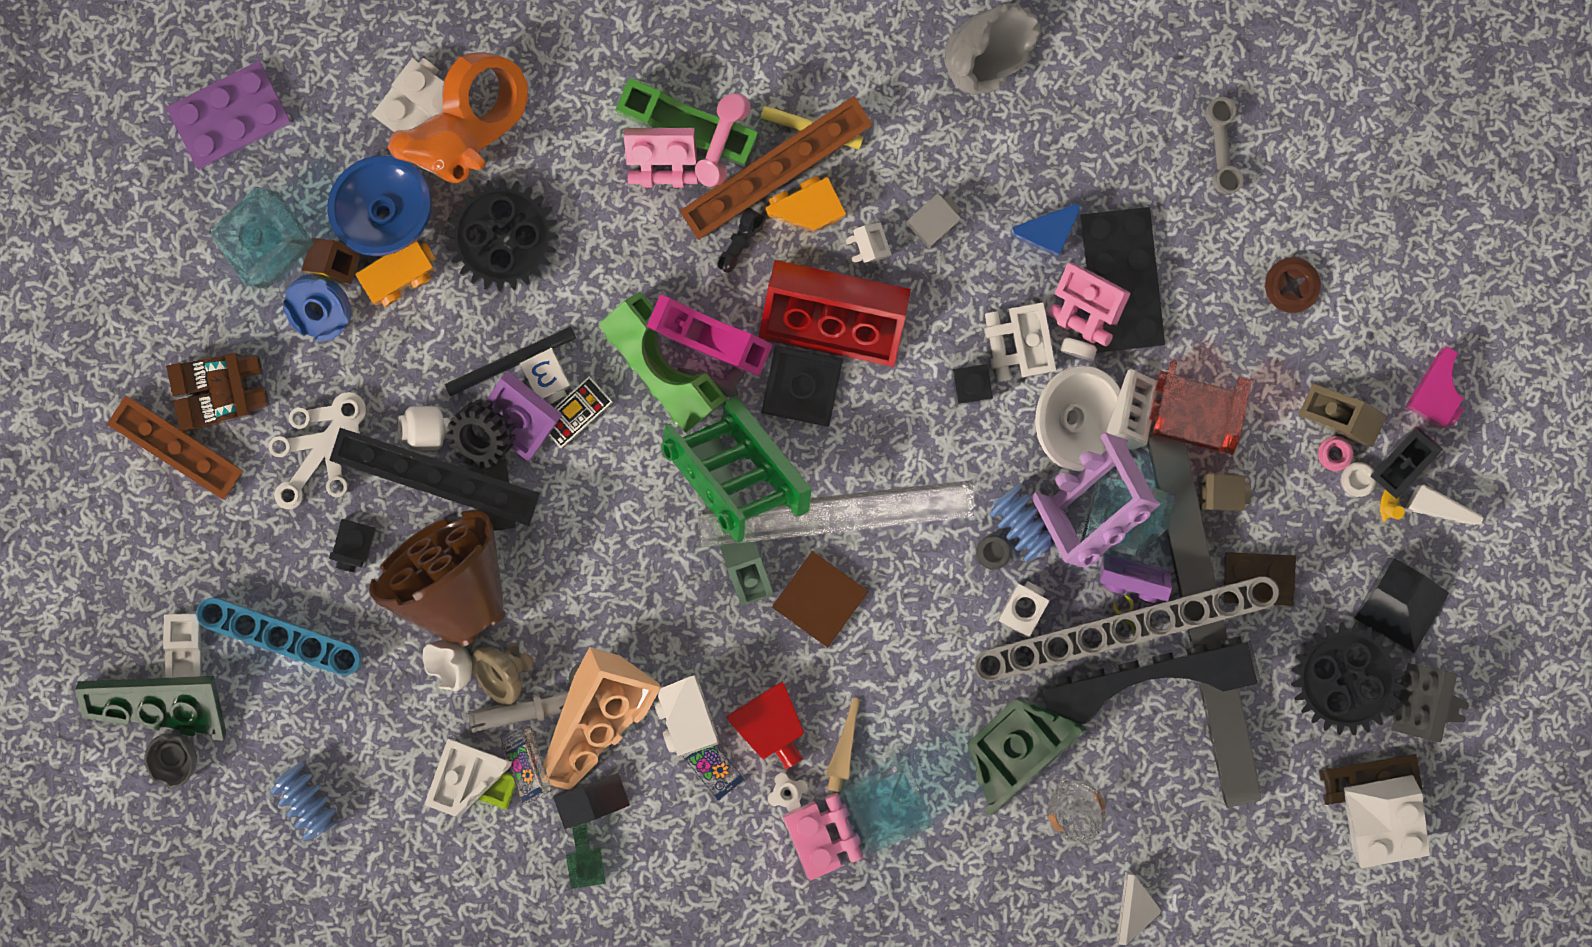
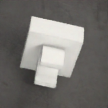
[846,223,892,263]

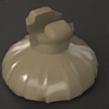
[471,642,533,705]

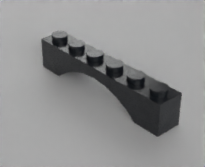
[1043,636,1261,725]

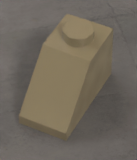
[1298,384,1387,447]
[1200,474,1251,511]

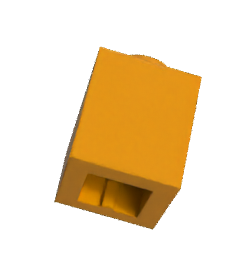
[765,175,846,233]

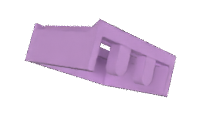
[1031,432,1161,568]

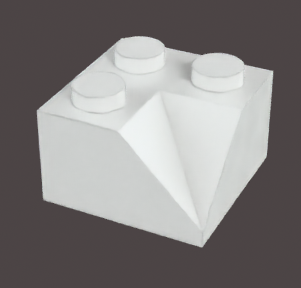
[653,675,721,757]
[1344,775,1430,868]

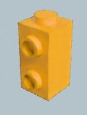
[355,239,437,307]

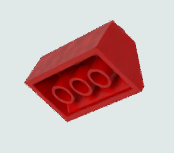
[759,260,911,367]

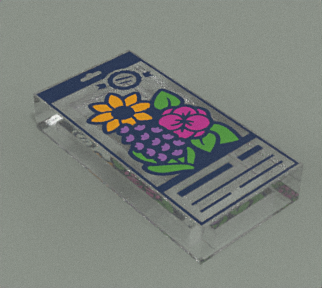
[501,725,552,804]
[683,745,746,802]

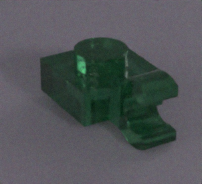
[566,824,606,889]

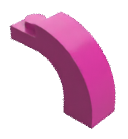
[646,294,773,376]

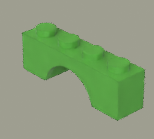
[615,78,759,168]
[598,291,727,433]

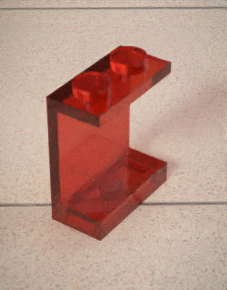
[1149,359,1252,455]

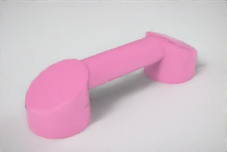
[695,93,751,187]

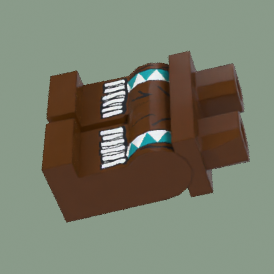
[166,353,270,432]

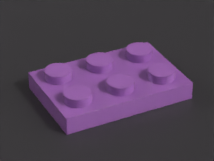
[166,61,292,170]

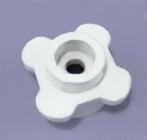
[768,773,807,812]

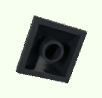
[1354,558,1449,653]

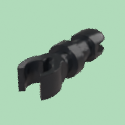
[717,207,766,273]

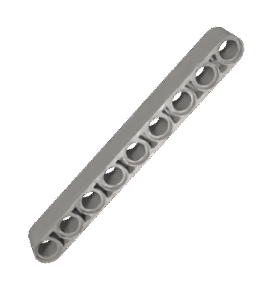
[974,576,1279,681]

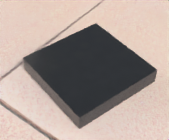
[761,345,843,427]

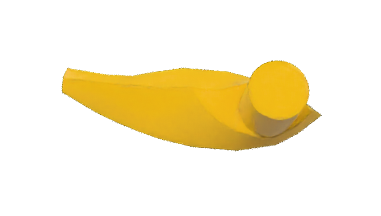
[1380,489,1405,522]

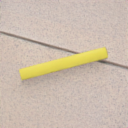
[760,105,863,150]

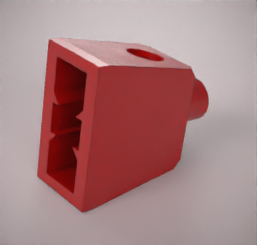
[726,681,804,769]

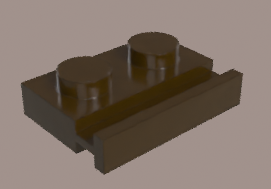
[1223,552,1296,606]

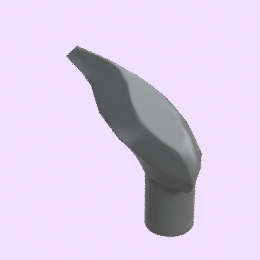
[677,367,744,397]

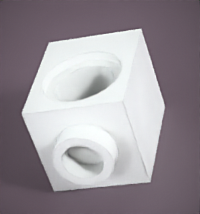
[997,581,1050,637]

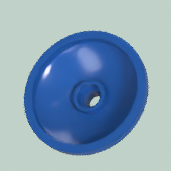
[327,155,432,256]

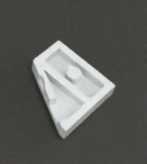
[424,739,512,817]

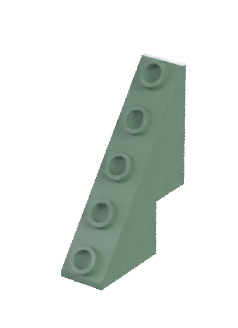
[692,437,774,606]

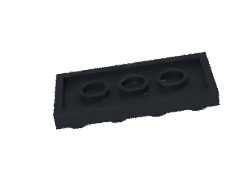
[1080,207,1165,353]

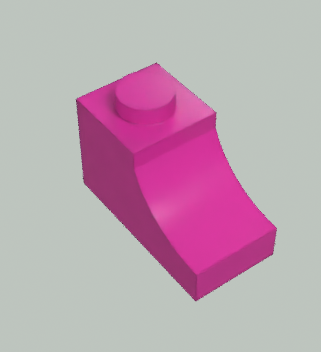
[1405,346,1464,429]

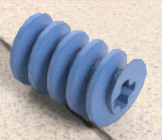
[989,483,1055,562]
[270,761,341,841]

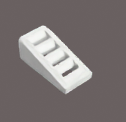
[1106,369,1159,450]
[1405,484,1484,525]

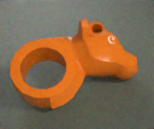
[388,52,528,183]

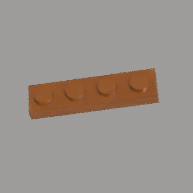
[107,395,244,500]

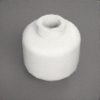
[398,406,451,452]

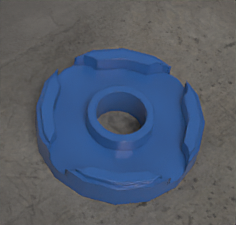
[283,274,351,341]

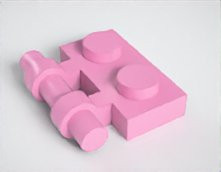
[624,128,698,188]
[1048,263,1131,346]
[782,793,863,881]

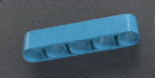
[196,598,363,675]

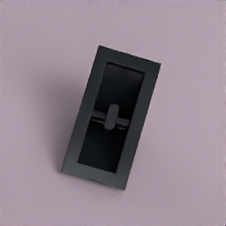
[1370,426,1443,499]
[553,773,630,829]

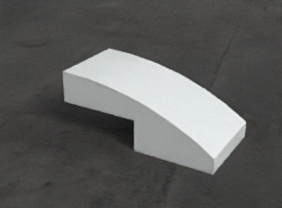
[163,614,202,678]

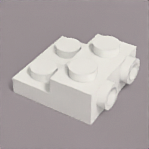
[371,58,470,132]

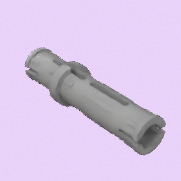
[468,690,569,733]

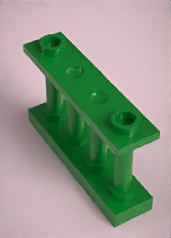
[661,396,812,543]

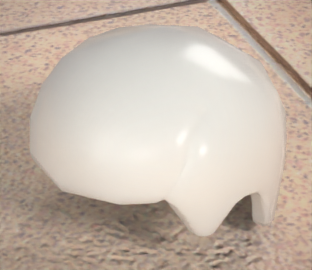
[422,639,473,692]

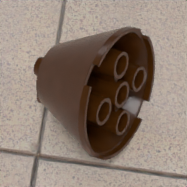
[369,510,506,647]

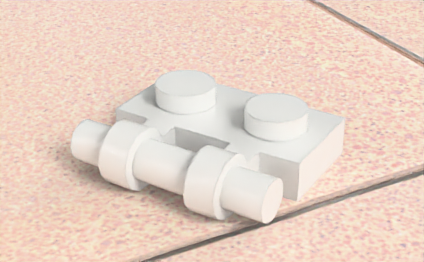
[984,303,1056,382]

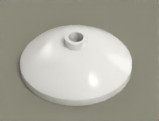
[1036,366,1120,471]

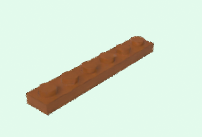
[679,96,873,240]

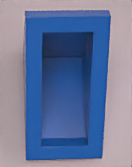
[1010,203,1080,257]

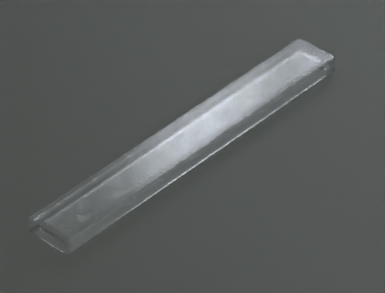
[698,480,974,547]

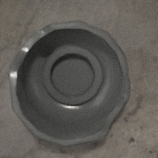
[144,733,198,789]

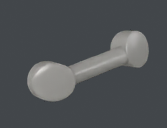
[1205,97,1244,195]

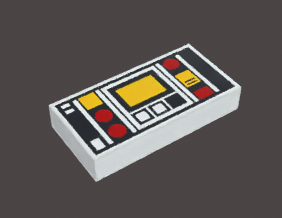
[549,376,613,449]

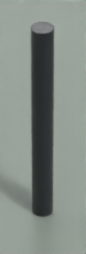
[444,326,577,397]

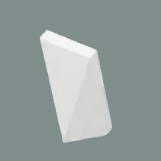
[1116,872,1161,945]

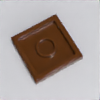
[772,551,869,648]

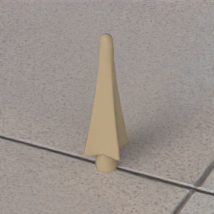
[825,697,860,793]

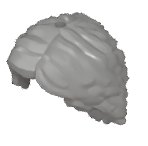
[944,3,1041,95]

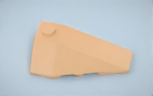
[538,647,661,790]

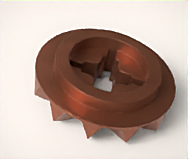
[1264,257,1321,313]

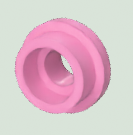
[1318,436,1353,471]

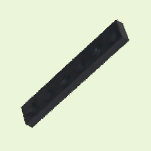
[329,428,541,526]

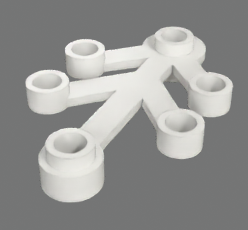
[269,392,366,509]

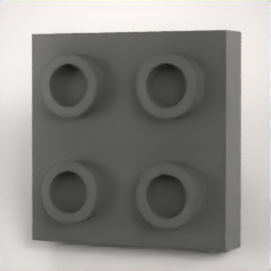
[1392,663,1469,743]

